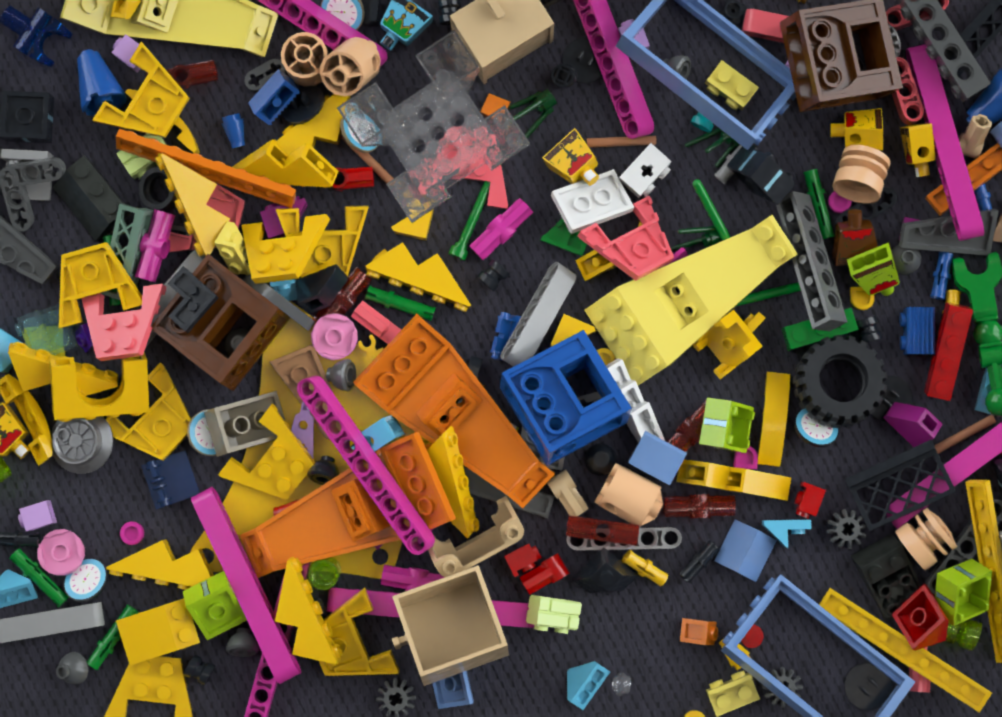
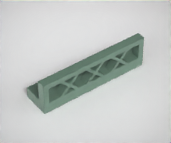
[101,203,154,300]

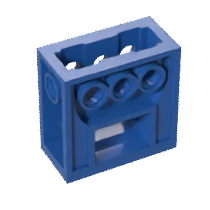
[500,330,632,466]

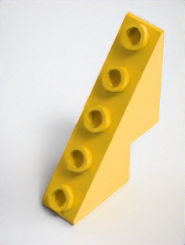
[273,94,351,154]
[232,139,339,188]
[155,153,230,257]
[365,242,471,312]
[8,342,119,396]
[427,426,479,539]
[676,459,791,501]
[106,539,214,590]
[275,557,343,665]

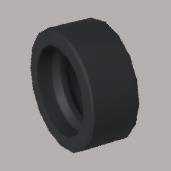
[139,167,177,211]

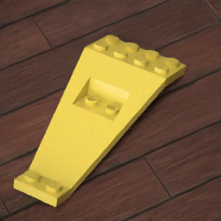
[60,0,278,57]
[584,215,798,386]

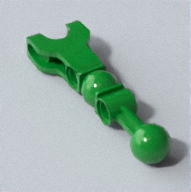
[952,252,1002,417]

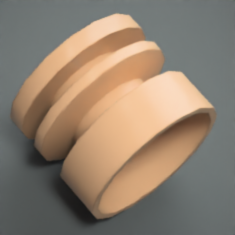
[832,145,891,204]
[895,507,958,571]

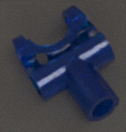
[0,6,73,68]

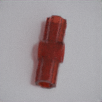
[146,60,219,89]
[313,267,372,323]
[667,399,707,452]
[664,494,736,518]
[566,516,639,546]

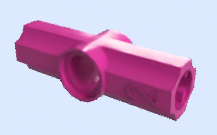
[469,198,533,260]
[135,210,175,283]
[381,564,444,591]

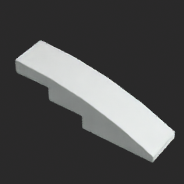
[606,359,665,442]

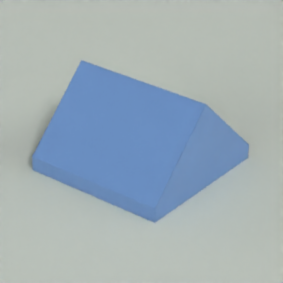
[628,431,687,485]
[714,519,777,582]
[432,671,474,709]

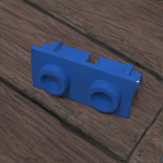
[490,312,521,361]

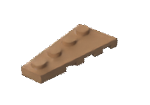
[270,344,341,439]

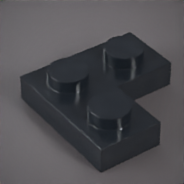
[168,266,219,333]

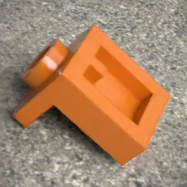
[680,618,718,645]

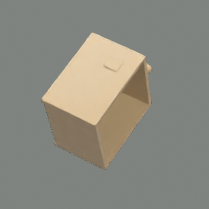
[450,0,554,84]
[392,565,509,686]

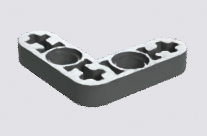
[0,157,66,231]
[242,273,315,331]

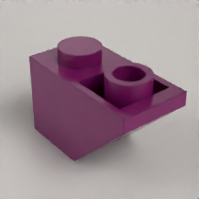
[260,196,308,239]
[883,402,943,447]

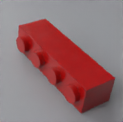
[924,302,973,401]

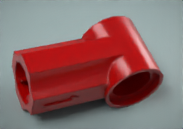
[332,167,374,191]
[519,553,570,595]

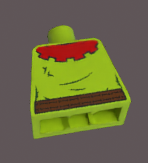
[847,243,900,296]

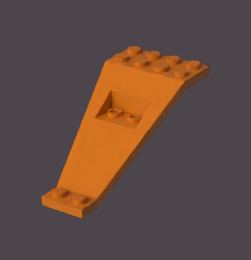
[353,314,555,508]
[240,431,456,578]

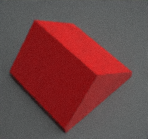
[892,584,948,651]

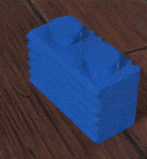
[248,69,299,125]
[899,307,935,355]

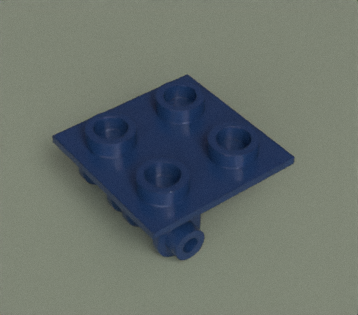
[141,450,200,509]

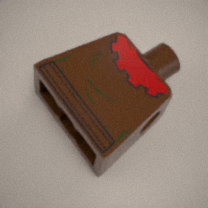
[832,209,878,266]

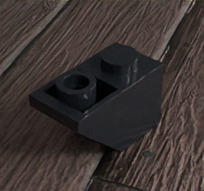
[295,264,348,314]

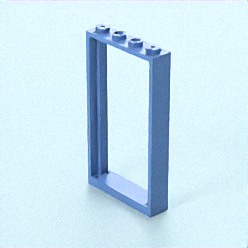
[616,0,796,150]
[720,574,915,717]

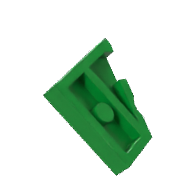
[541,218,587,257]

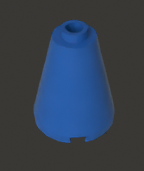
[77,49,127,116]
[966,68,1002,124]

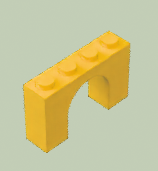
[50,352,149,422]

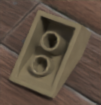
[204,391,285,457]

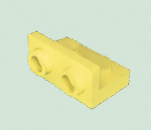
[705,60,759,110]
[214,221,250,275]
[706,670,760,717]

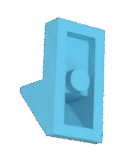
[270,279,297,301]
[762,520,811,548]

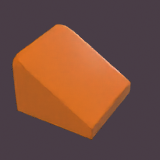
[480,93,510,124]

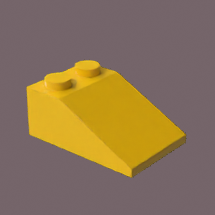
[116,598,200,666]

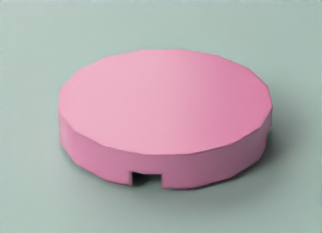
[311,313,358,360]
[37,529,85,576]

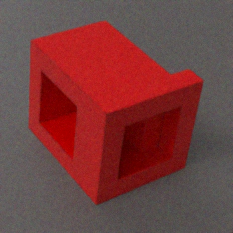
[794,482,826,519]
[504,543,542,577]

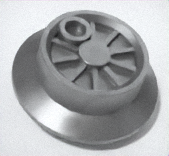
[51,416,113,474]

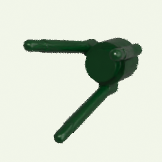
[508,89,557,140]
[685,128,739,168]
[670,225,722,251]

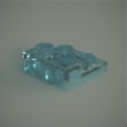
[15,304,79,355]

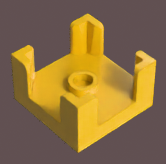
[693,309,763,379]

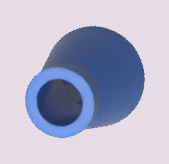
[221,113,245,149]

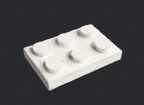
[551,169,634,234]

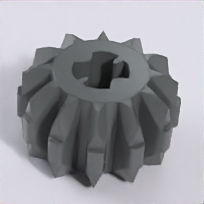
[826,509,867,549]
[762,667,803,708]
[376,678,416,717]

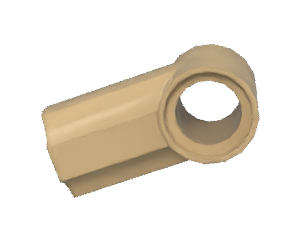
[959,114,992,159]
[547,469,589,519]

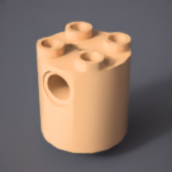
[281,32,329,87]
[320,37,381,97]
[594,463,663,528]

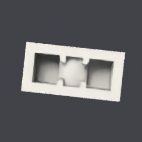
[619,143,672,198]

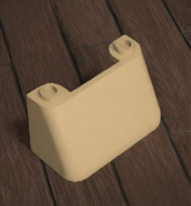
[428,496,524,577]

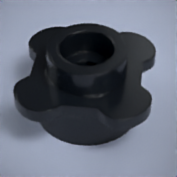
[719,0,746,25]

